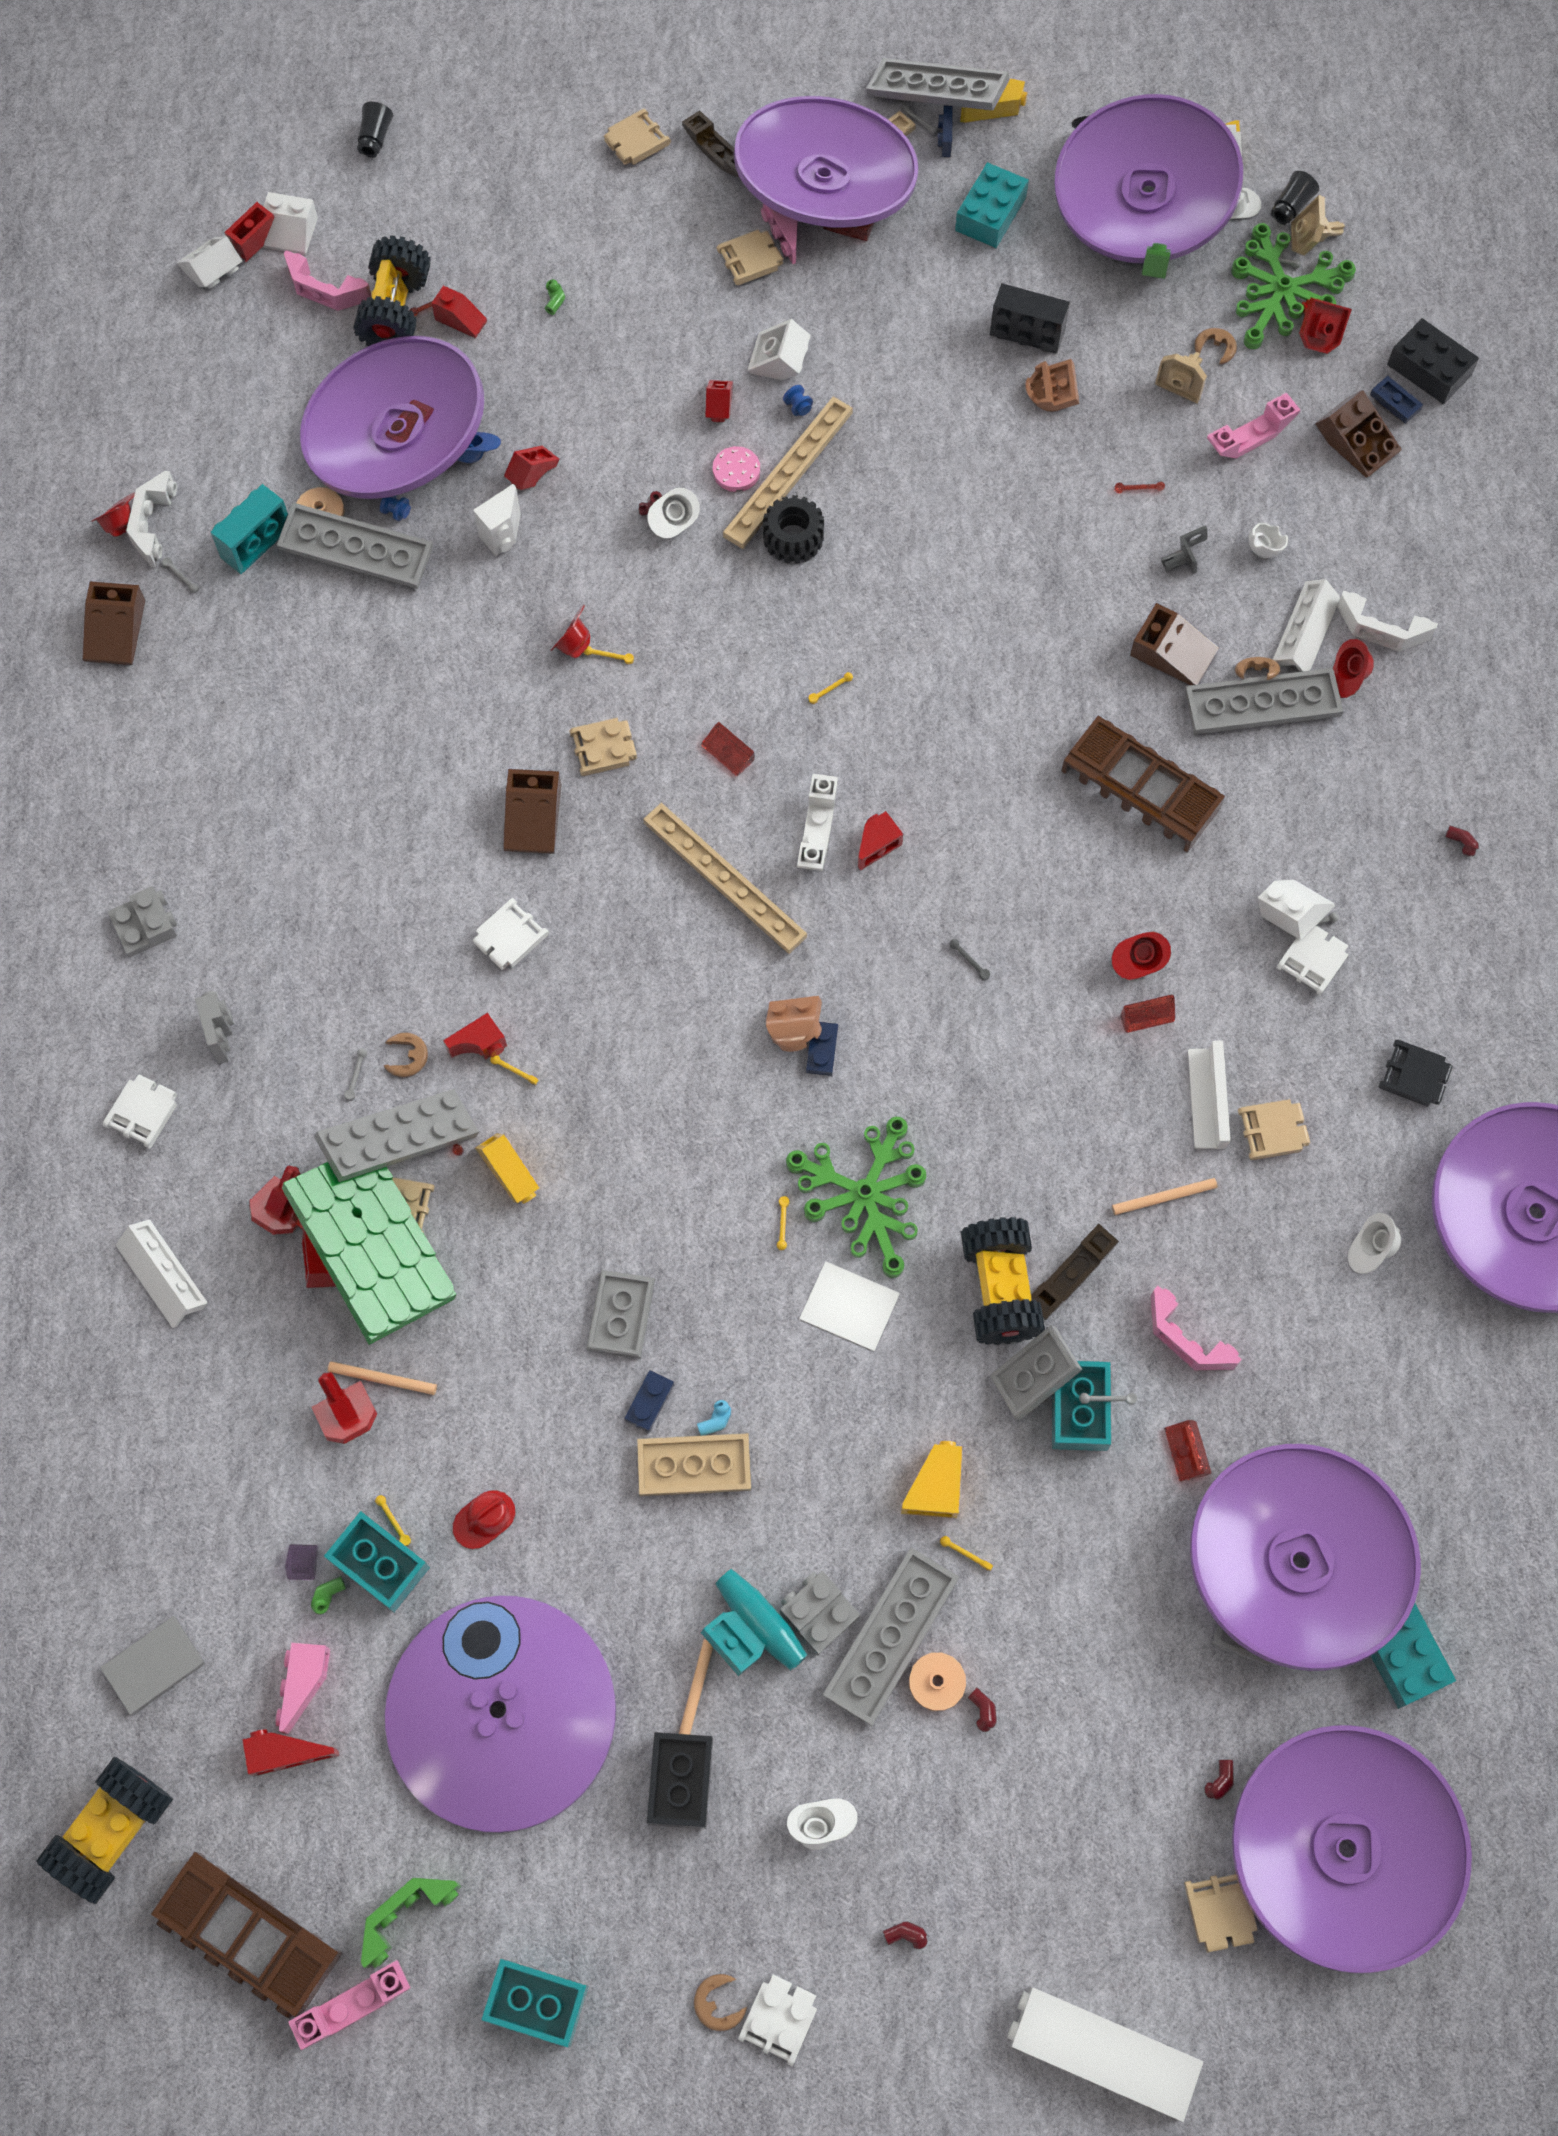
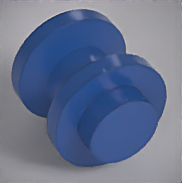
[783,385,813,416]
[380,496,411,521]

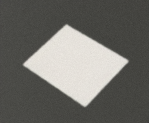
[799,1261,900,1351]

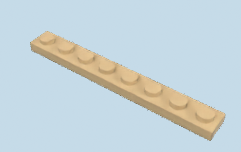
[723,396,853,549]
[643,803,807,954]

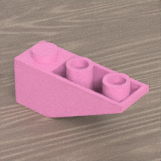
[761,204,798,264]
[276,1643,330,1734]

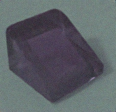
[285,1544,318,1580]

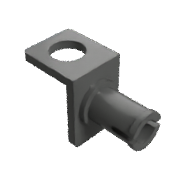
[1161,526,1208,573]

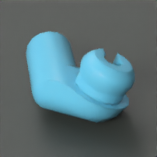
[697,1400,731,1436]

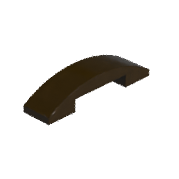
[682,110,739,177]
[1031,1223,1119,1321]

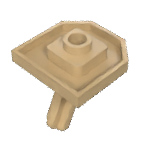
[1291,195,1345,256]
[1155,352,1207,404]

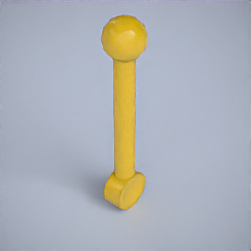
[583,646,634,664]
[808,672,853,704]
[490,1056,539,1085]
[776,1196,789,1251]
[375,1495,411,1546]
[940,1536,993,1571]

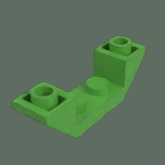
[1142,243,1171,279]
[361,1878,462,1969]

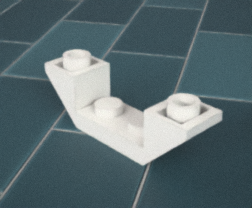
[126,471,177,568]
[1337,590,1438,652]
[797,774,838,871]

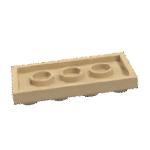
[637,1433,751,1496]

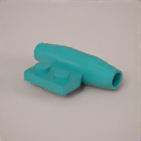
[700,1569,808,1676]

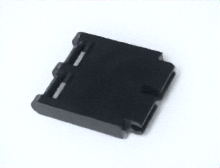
[1378,1040,1453,1107]

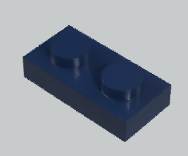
[938,105,953,157]
[1370,375,1423,424]
[806,1022,838,1076]
[624,1370,674,1433]

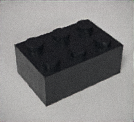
[990,283,1070,353]
[1387,318,1479,405]
[647,1732,713,1830]

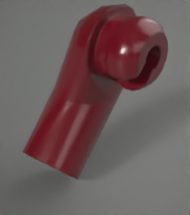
[639,491,662,516]
[1445,825,1479,856]
[968,1687,997,1732]
[1204,1760,1234,1800]
[883,1921,928,1949]

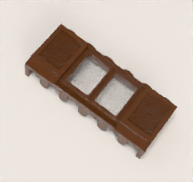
[1061,715,1225,853]
[151,1852,343,2019]

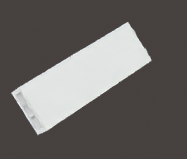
[1007,1987,1204,2122]

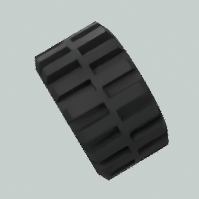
[763,495,824,564]

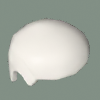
[1248,523,1288,559]

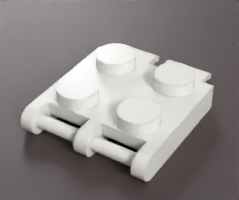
[473,898,549,970]
[1276,926,1349,996]
[103,1075,177,1149]
[738,1975,817,2066]

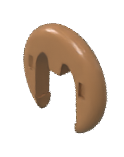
[1194,328,1237,365]
[1235,657,1280,680]
[383,1033,428,1077]
[694,1974,747,2031]

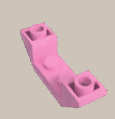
[284,250,371,311]
[1207,393,1300,459]
[1151,1286,1242,1371]
[288,1960,411,2050]

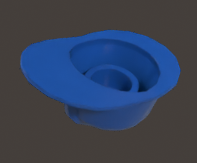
[457,432,501,463]

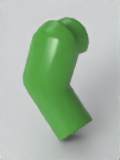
[545,279,565,315]
[311,1576,346,1615]

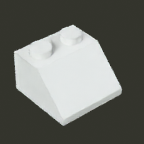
[262,192,318,255]
[177,236,243,289]
[747,319,811,380]
[473,484,521,556]
[1258,880,1335,940]

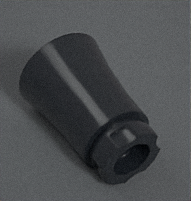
[357,101,394,158]
[1271,170,1319,225]

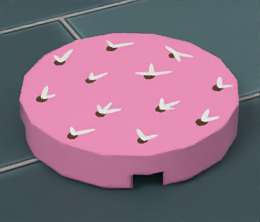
[713,446,760,492]

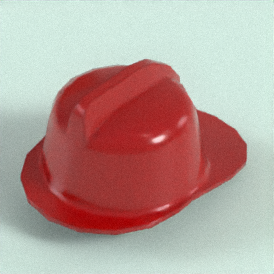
[91,492,135,537]
[550,604,590,659]
[1333,639,1374,698]
[1111,931,1171,980]
[453,1490,515,1549]

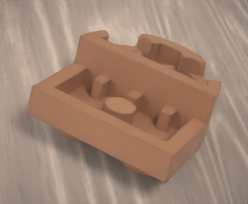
[1026,359,1080,412]
[766,996,822,1052]

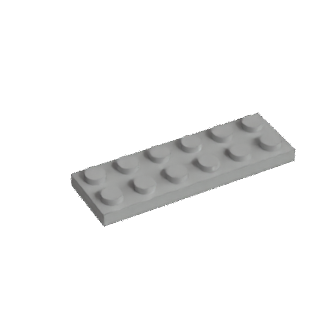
[866,58,1010,111]
[277,502,433,589]
[1185,668,1344,735]
[314,1089,479,1182]
[823,1547,959,1727]

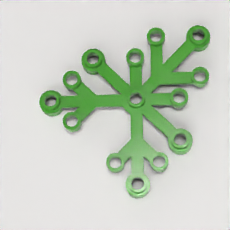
[1231,223,1356,350]
[786,1117,926,1278]

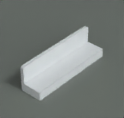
[1273,579,1340,672]
[1188,1041,1230,1150]
[116,1220,207,1328]

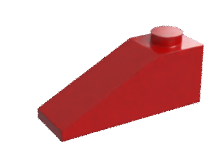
[242,1729,339,1777]

